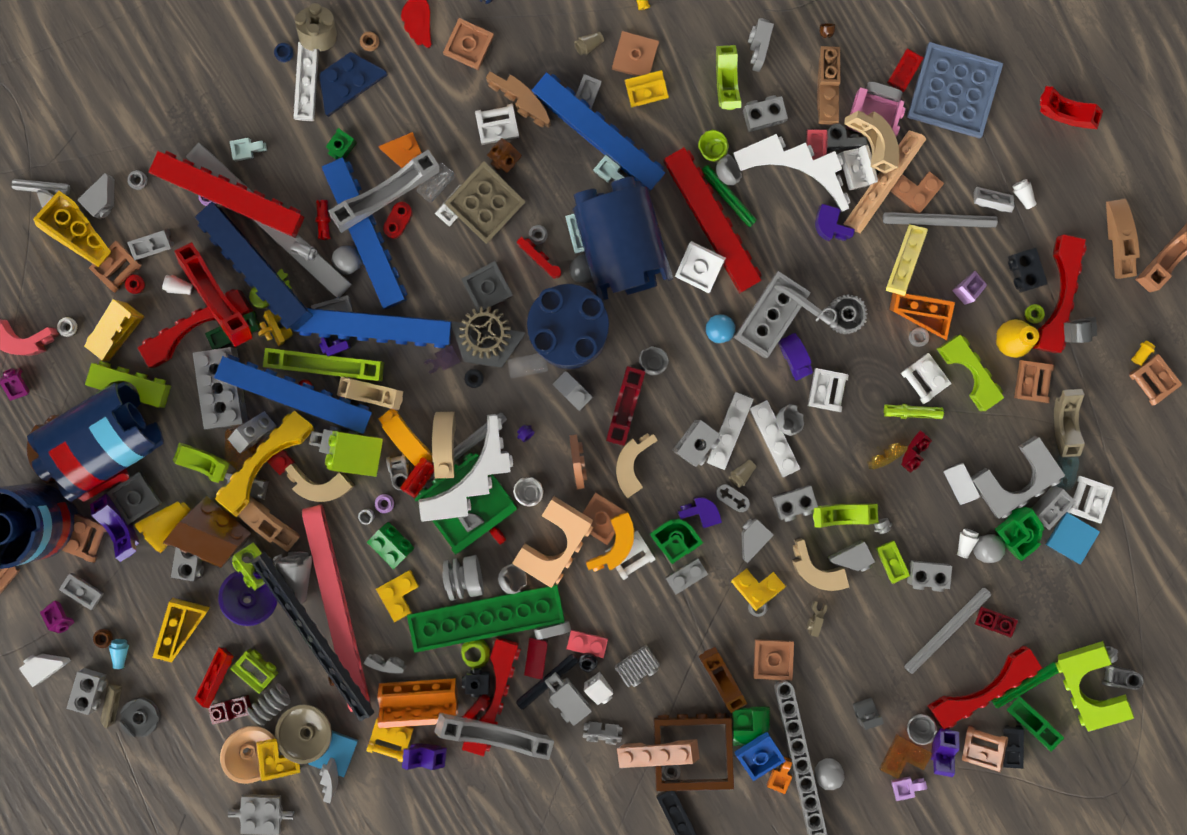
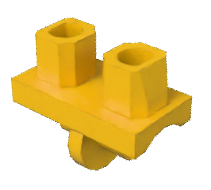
[258,310,293,346]

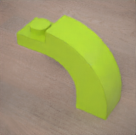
[716,45,741,110]
[173,443,230,483]
[813,504,878,528]

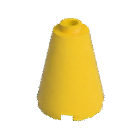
[996,319,1039,358]
[135,501,191,553]

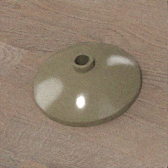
[275,704,332,764]

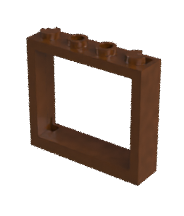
[654,713,734,791]

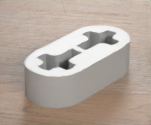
[866,82,903,102]
[716,484,750,512]
[534,621,572,640]

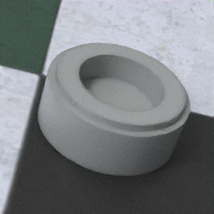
[909,327,929,347]

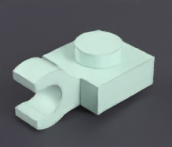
[230,138,267,162]
[593,155,625,183]

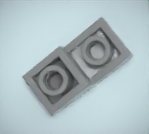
[363,654,407,673]
[319,758,338,804]

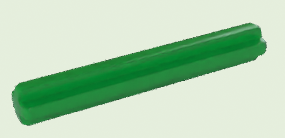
[701,165,756,227]
[991,662,1059,708]

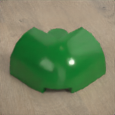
[995,507,1044,561]
[650,519,703,564]
[732,707,770,746]

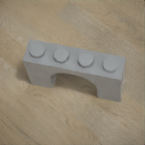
[971,436,1065,518]

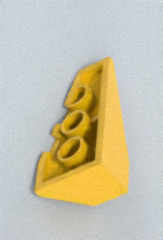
[33,191,111,267]

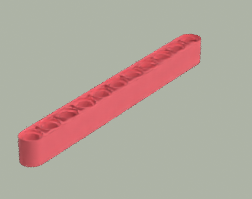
[302,505,370,712]

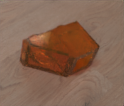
[225,429,257,472]

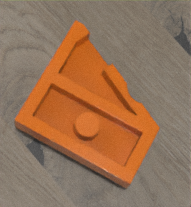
[379,132,422,168]

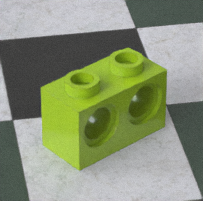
[232,542,266,591]

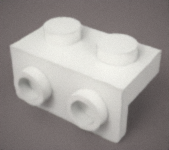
[839,145,878,190]

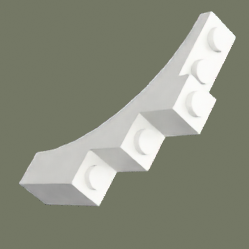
[733,134,851,211]
[418,414,513,522]

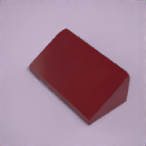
[524,637,548,680]

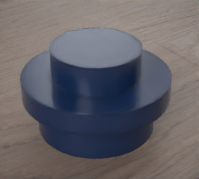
[274,43,294,63]

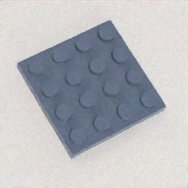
[906,42,1003,139]

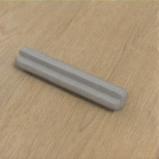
[12,179,71,195]

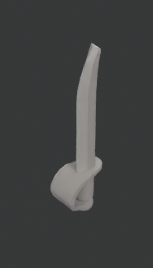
[775,286,838,328]

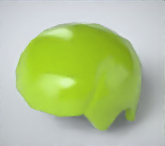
[698,130,729,162]

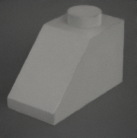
[78,173,115,219]
[552,371,593,411]
[742,518,773,563]
[827,540,875,572]

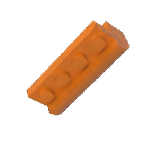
[377,678,458,728]

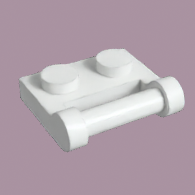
[475,104,519,145]
[901,353,951,404]
[808,368,849,412]
[1067,476,1114,524]
[605,531,656,580]

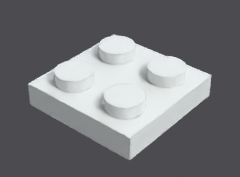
[675,241,726,293]

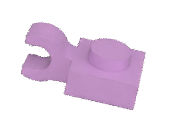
[891,776,927,801]

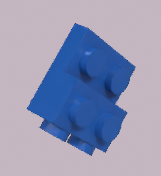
[734,732,786,781]

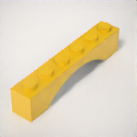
[215,411,314,517]

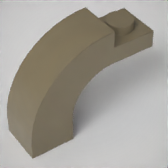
[1054,389,1085,457]

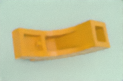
[378,408,433,466]
[586,511,634,571]

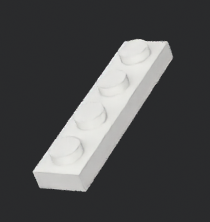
[294,42,319,121]
[706,392,754,470]
[750,400,800,477]

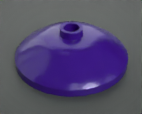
[218,571,278,626]

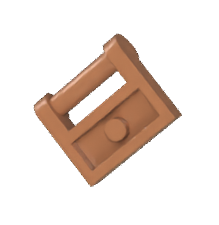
[89,241,142,293]
[1129,354,1182,406]
[1014,360,1055,403]
[62,514,107,563]
[962,726,1008,772]

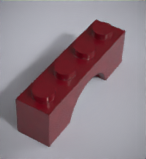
[606,366,646,446]

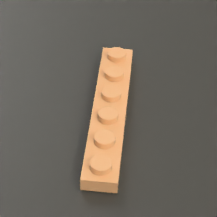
[844,130,926,234]

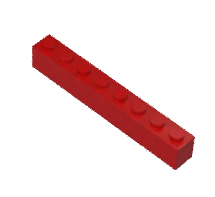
[663,147,762,294]
[149,151,305,238]

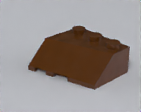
[163,496,251,568]

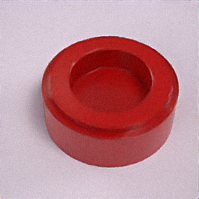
[489,526,506,545]

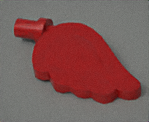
[401,0,432,48]

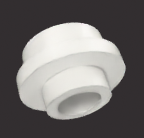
[57,317,77,337]

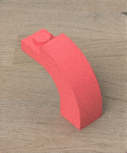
[0,319,59,356]

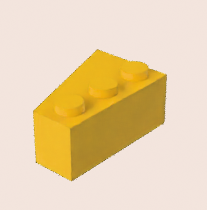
[152,597,210,662]

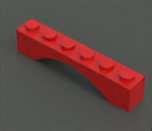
[1033,235,1087,354]
[174,242,252,347]
[137,289,254,368]
[462,636,521,757]
[927,645,1042,729]

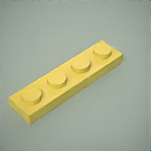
[886,224,928,296]

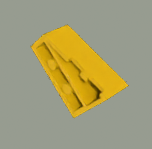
[84,299,144,361]

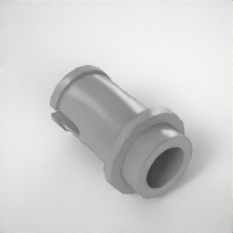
[290,241,317,261]

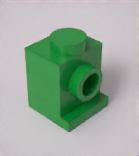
[326,128,357,160]

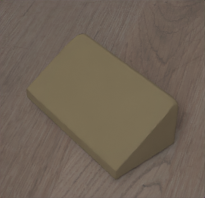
[100,684,122,728]

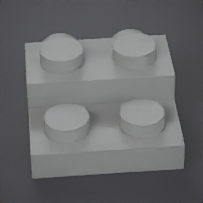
[748,18,774,72]

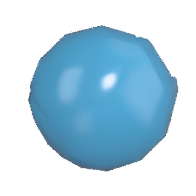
[706,314,736,343]

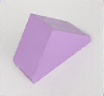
[952,271,987,305]

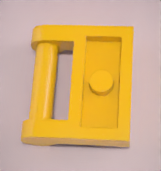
[366,717,414,762]

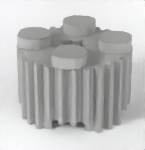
[826,295,868,334]

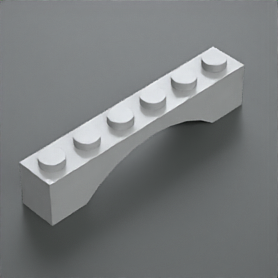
[329,150,439,233]
[434,713,554,760]

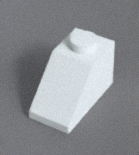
[19,654,71,687]
[584,672,613,705]

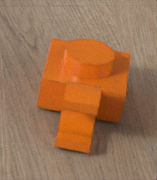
[767,756,792,794]

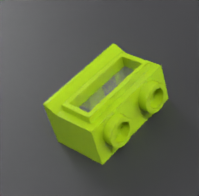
[230,648,279,694]

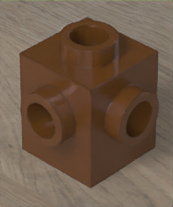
[487,138,522,173]

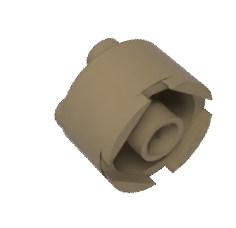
[295,3,337,51]

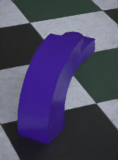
[90,494,140,562]

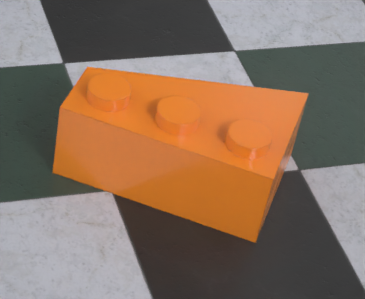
[889,293,955,340]

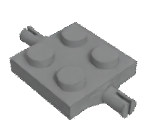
[228,794,295,835]

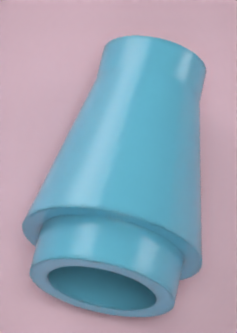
[109,639,129,669]

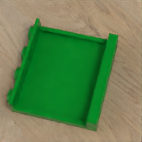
[414,452,518,555]

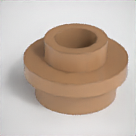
[360,32,379,51]

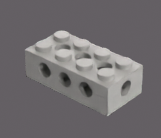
[733,271,811,358]
[193,347,248,429]
[672,420,720,467]

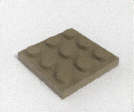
[444,161,525,244]

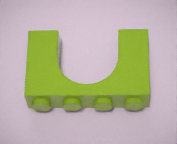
[1056,641,1134,732]

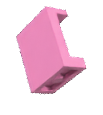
[846,87,906,137]

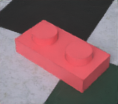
[806,130,827,160]
[566,629,608,658]

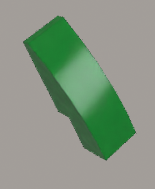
[1007,696,1064,752]

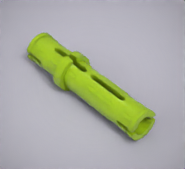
[884,404,944,419]

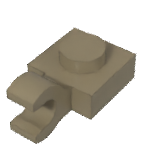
[807,601,828,637]

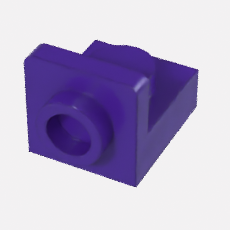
[319,337,352,356]

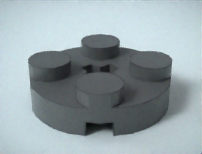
[120,697,161,737]

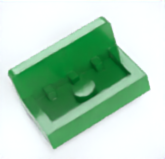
[367,522,414,570]

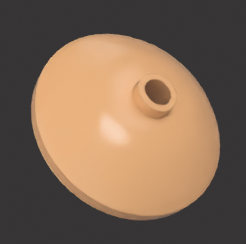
[220,726,279,784]

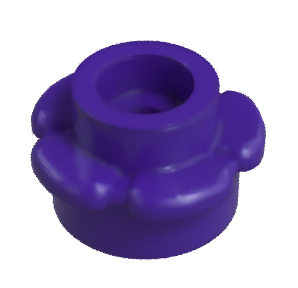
[517,425,535,442]

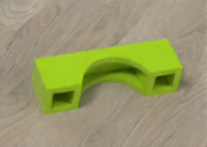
[937,335,1004,411]
[85,361,171,408]

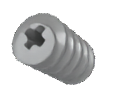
[247,683,291,726]

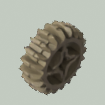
[459,306,511,359]

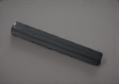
[516,654,579,710]

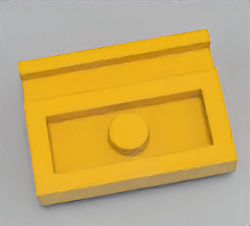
[624,70,669,108]

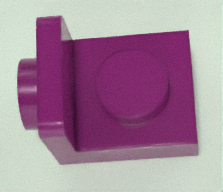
[0,368,30,401]
[40,601,75,633]

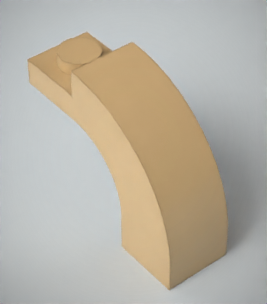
[844,111,899,173]
[337,377,404,410]
[432,412,456,478]
[616,433,658,498]
[285,464,355,502]
[792,538,849,591]

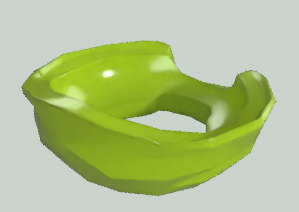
[461,639,490,668]

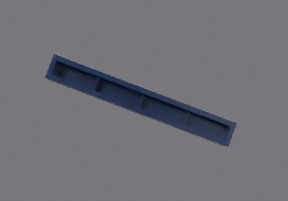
[195,202,313,331]

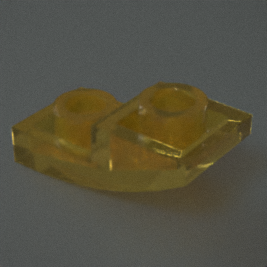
[867,443,908,470]

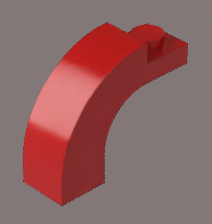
[1040,86,1103,129]

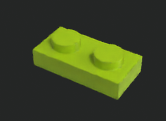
[876,540,910,584]

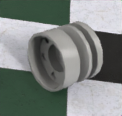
[442,555,484,601]

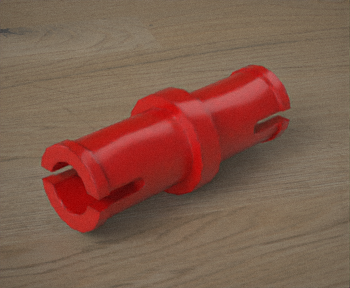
[315,200,331,240]

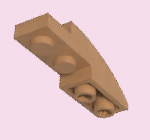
[817,46,840,125]
[486,72,551,128]
[1106,199,1140,279]
[238,496,300,552]

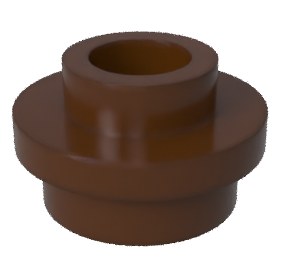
[93,629,113,648]

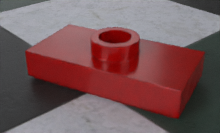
[887,48,924,92]
[400,457,434,498]

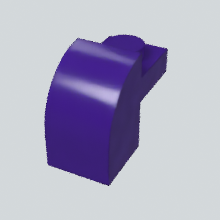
[815,204,855,241]
[778,333,813,381]
[677,497,722,528]
[931,728,960,777]
[402,743,447,770]

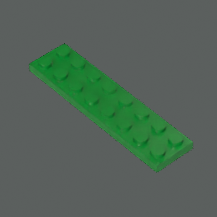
[407,584,565,653]

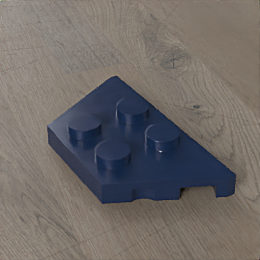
[319,52,388,117]

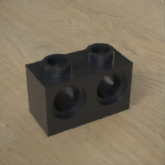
[1008,248,1048,293]

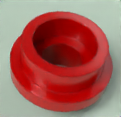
[125,275,145,294]

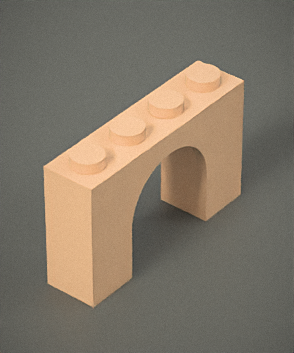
[512,496,593,588]

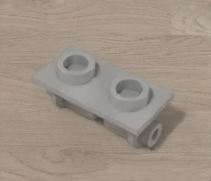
[583,721,623,745]

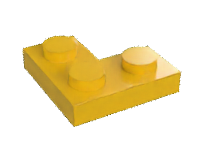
[731,568,786,611]
[376,570,419,622]
[256,738,300,781]

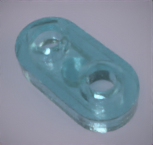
[1055,455,1079,491]

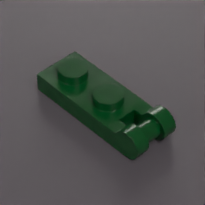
[205,311,262,350]

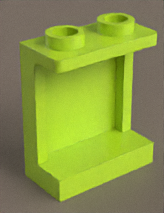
[325,431,383,477]

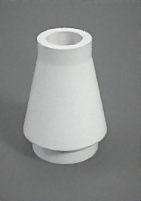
[1012,179,1037,209]
[162,275,193,295]
[957,528,979,558]

